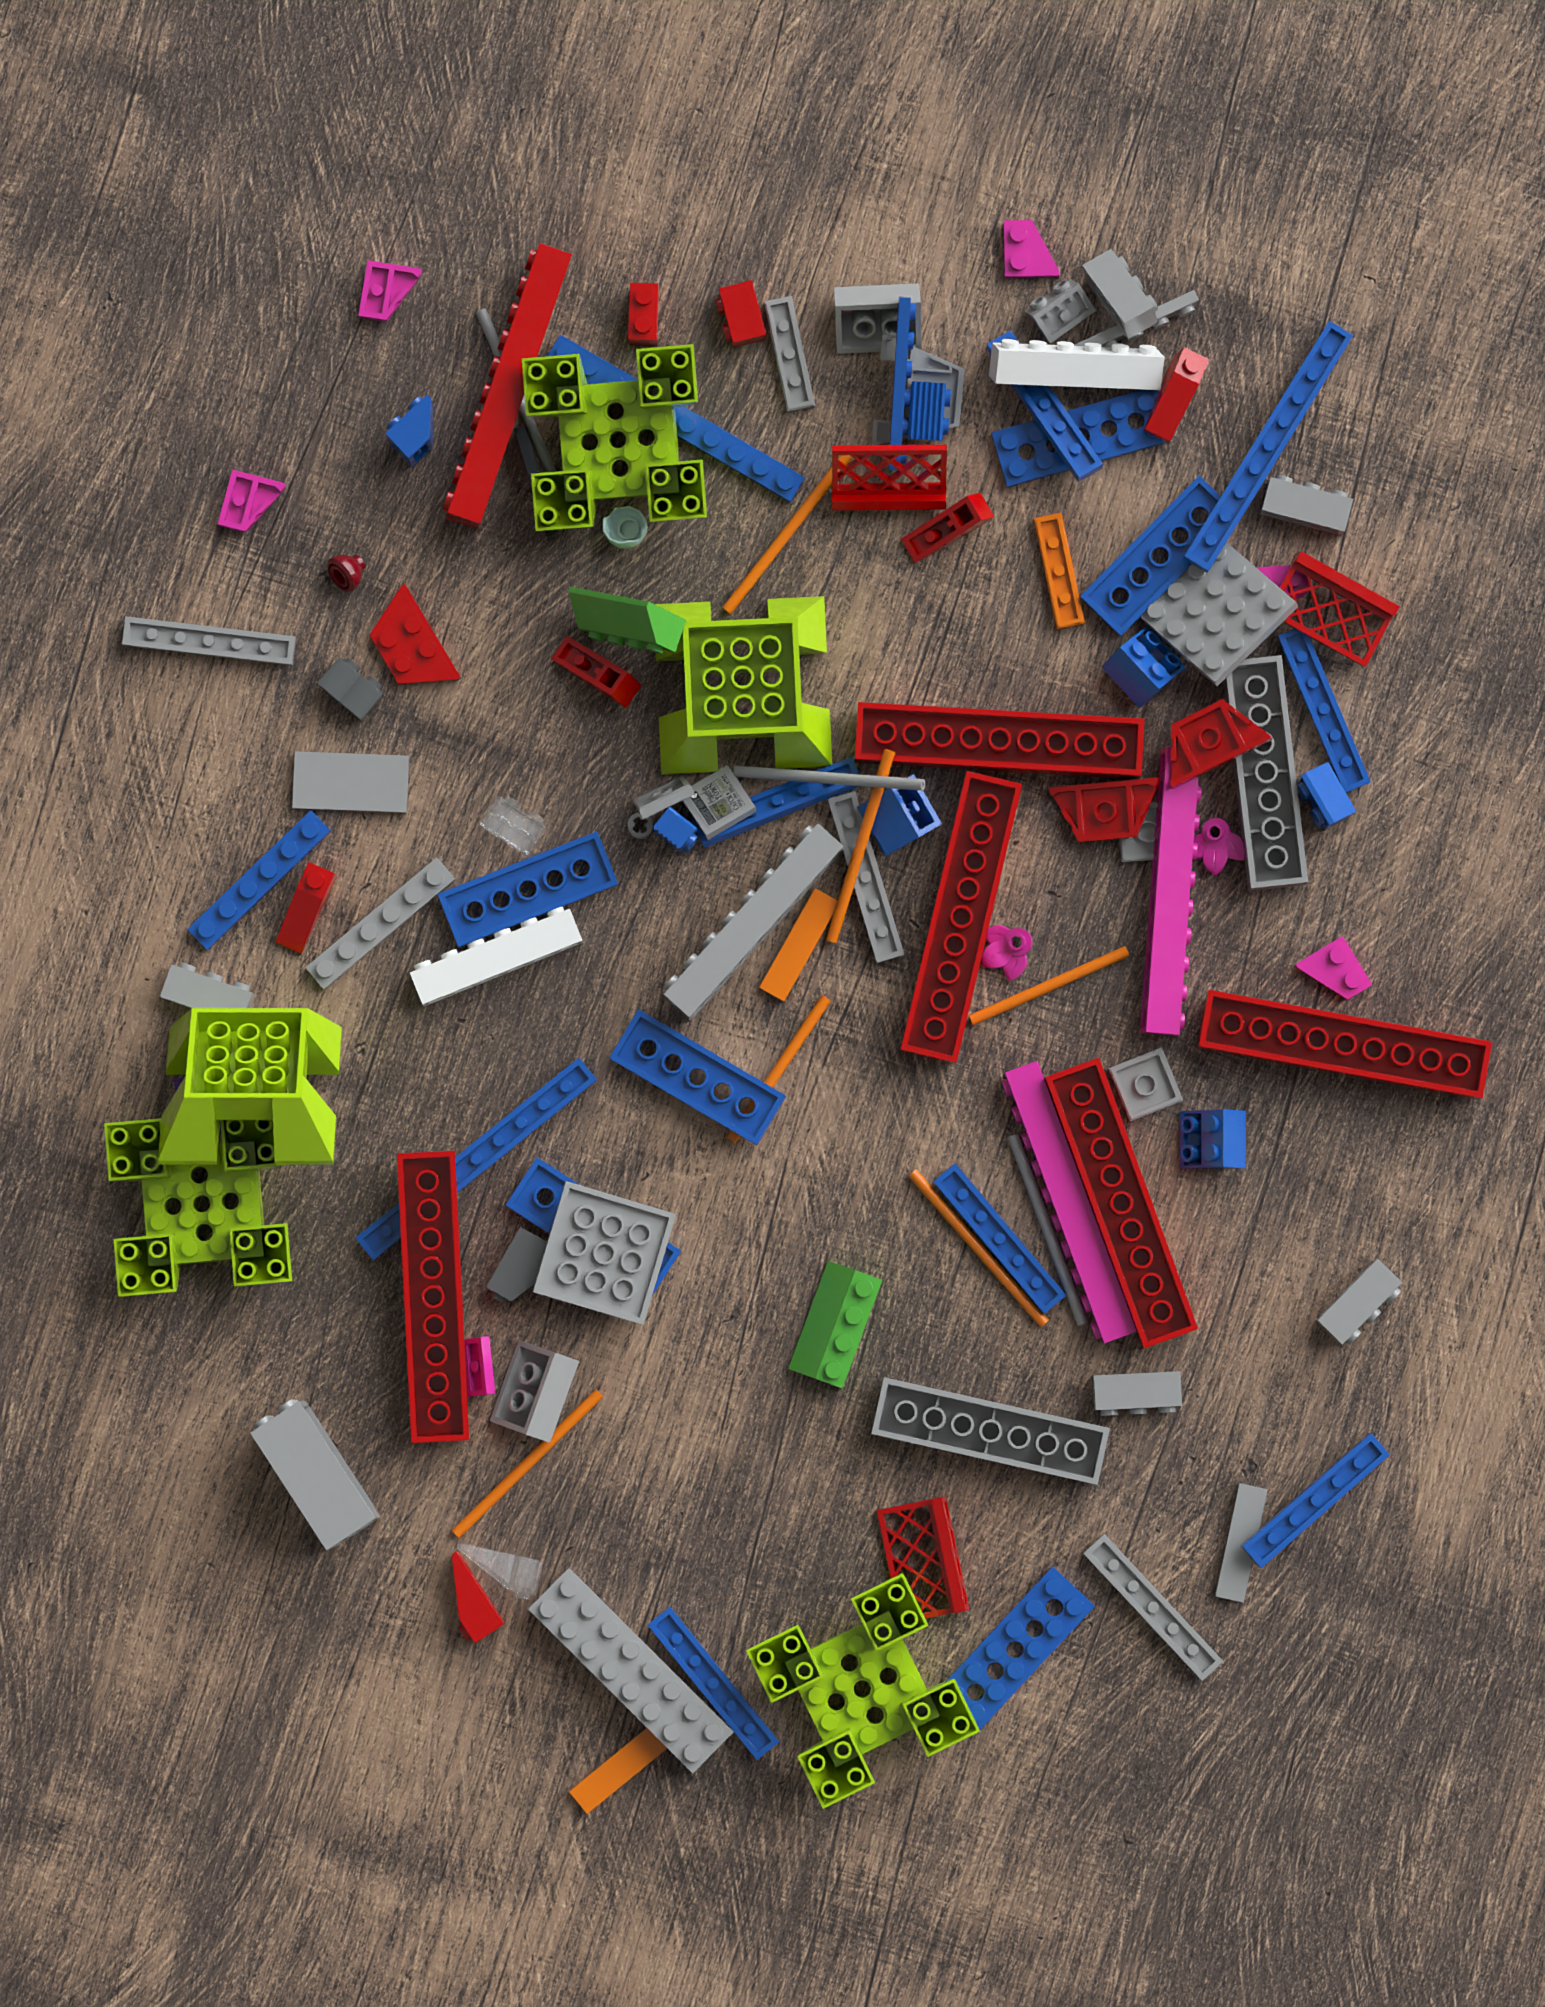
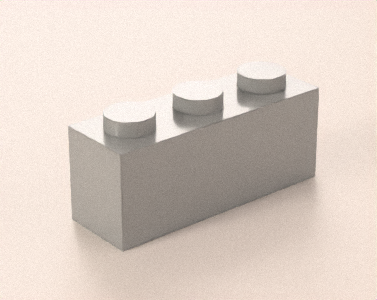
[1082,249,1158,339]
[1260,475,1353,536]
[160,962,255,1009]
[1315,1259,1402,1345]
[1092,1371,1182,1416]

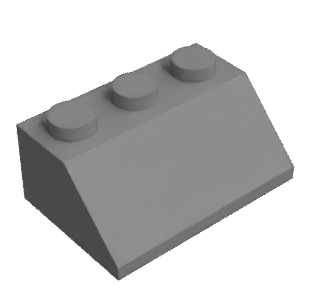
[834,283,922,354]
[490,1340,579,1443]

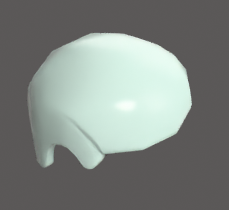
[603,506,648,549]

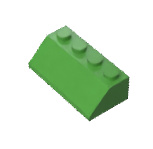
[568,587,686,654]
[788,1261,882,1389]

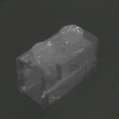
[480,796,547,857]

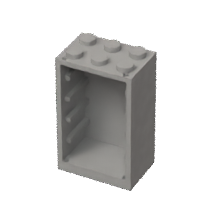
[250,1399,381,1551]

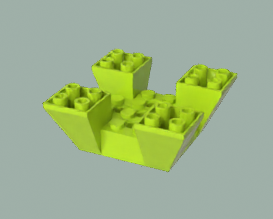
[522,344,707,531]
[655,596,832,775]
[158,1008,342,1165]
[104,1118,292,1297]
[746,1573,980,1809]

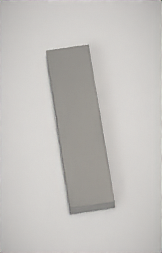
[764,296,815,413]
[1215,1483,1268,1603]

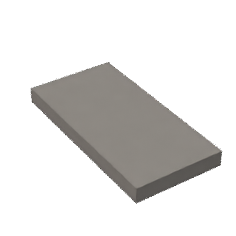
[292,751,409,813]

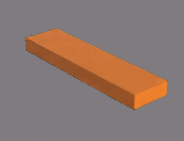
[1033,513,1085,630]
[759,888,838,1002]
[569,1728,667,1814]

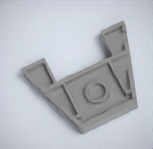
[872,334,965,445]

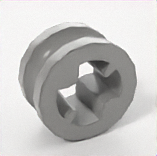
[628,813,653,839]

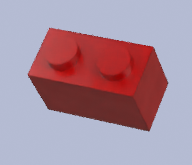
[715,280,766,348]
[628,283,659,346]

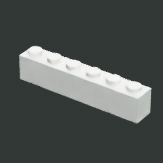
[989,339,1165,390]
[410,907,583,1007]

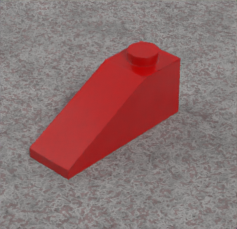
[1143,347,1209,443]
[901,492,994,563]
[551,636,642,708]
[275,862,337,954]
[452,1551,505,1643]

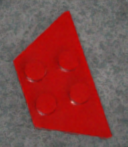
[369,584,461,685]
[1170,699,1273,789]
[1049,778,1159,843]

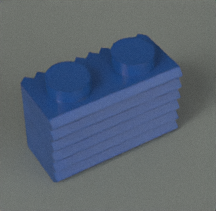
[908,381,951,441]
[654,807,698,854]

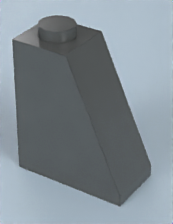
[487,1227,547,1304]

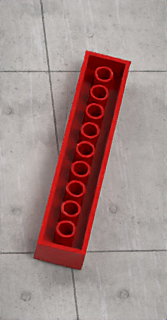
[442,243,572,530]
[854,702,1145,779]
[900,771,1022,1065]
[1196,990,1492,1100]
[1044,1058,1198,1349]
[397,1150,469,1443]

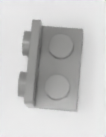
[1025,279,1096,343]

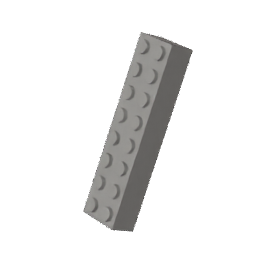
[1223,655,1308,892]
[664,824,844,1021]
[871,1377,1110,1485]
[528,1568,733,1773]

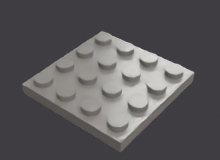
[1140,542,1298,686]
[532,1181,676,1325]

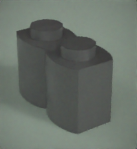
[317,657,384,722]

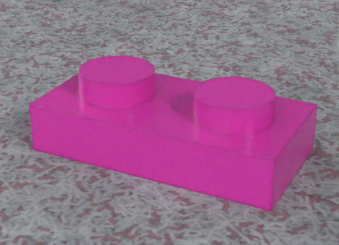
[464,1336,495,1397]

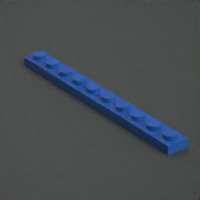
[1183,321,1353,573]
[547,334,805,503]
[356,1058,597,1261]

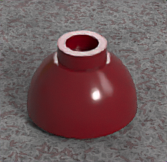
[327,555,366,592]

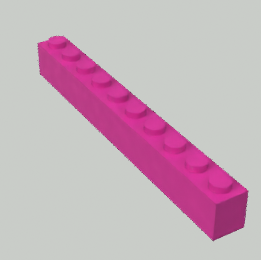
[1140,747,1202,1036]
[1001,1061,1137,1344]

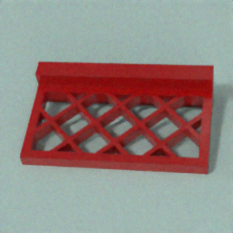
[832,445,947,510]
[1279,551,1400,667]
[877,1496,970,1619]

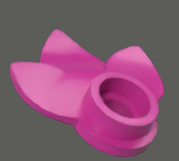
[1194,818,1245,875]
[981,925,1033,981]

